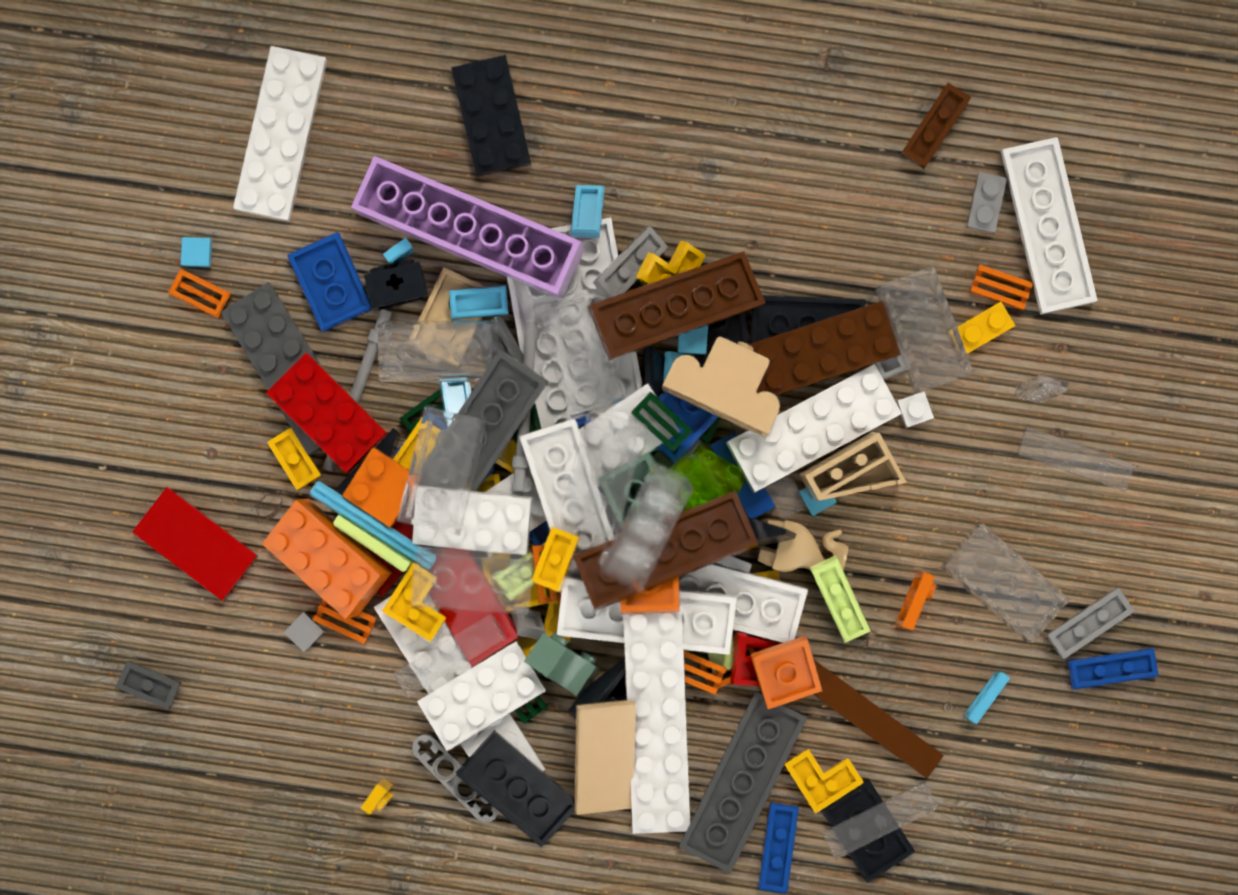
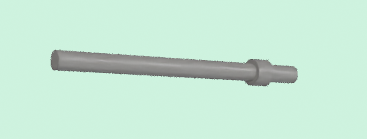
[322,309,392,472]
[512,321,538,493]

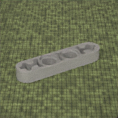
[412,734,499,822]

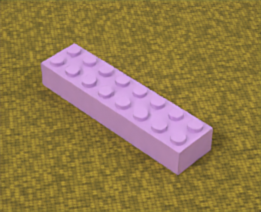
[351,156,585,300]

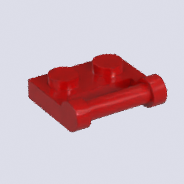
[730,632,783,687]

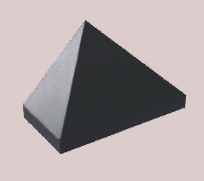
[644,346,665,396]

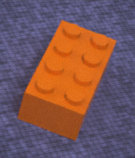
[262,499,392,619]

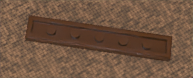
[813,659,944,778]

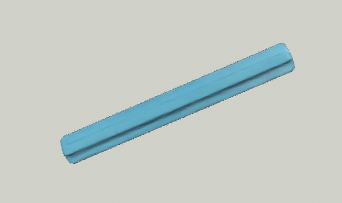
[310,481,436,570]

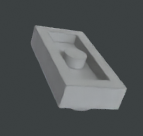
[966,172,1007,234]

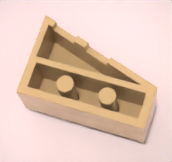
[799,432,907,501]

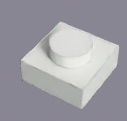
[896,392,934,428]

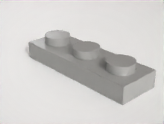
[592,226,668,298]
[1046,587,1135,659]

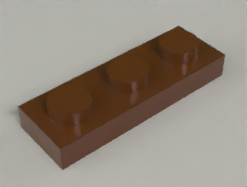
[901,83,972,169]

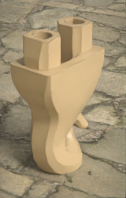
[757,520,848,572]

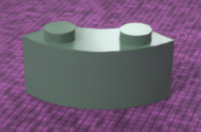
[524,632,601,696]

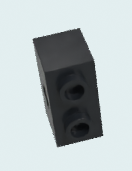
[364,259,429,312]

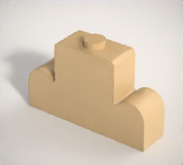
[662,337,780,438]

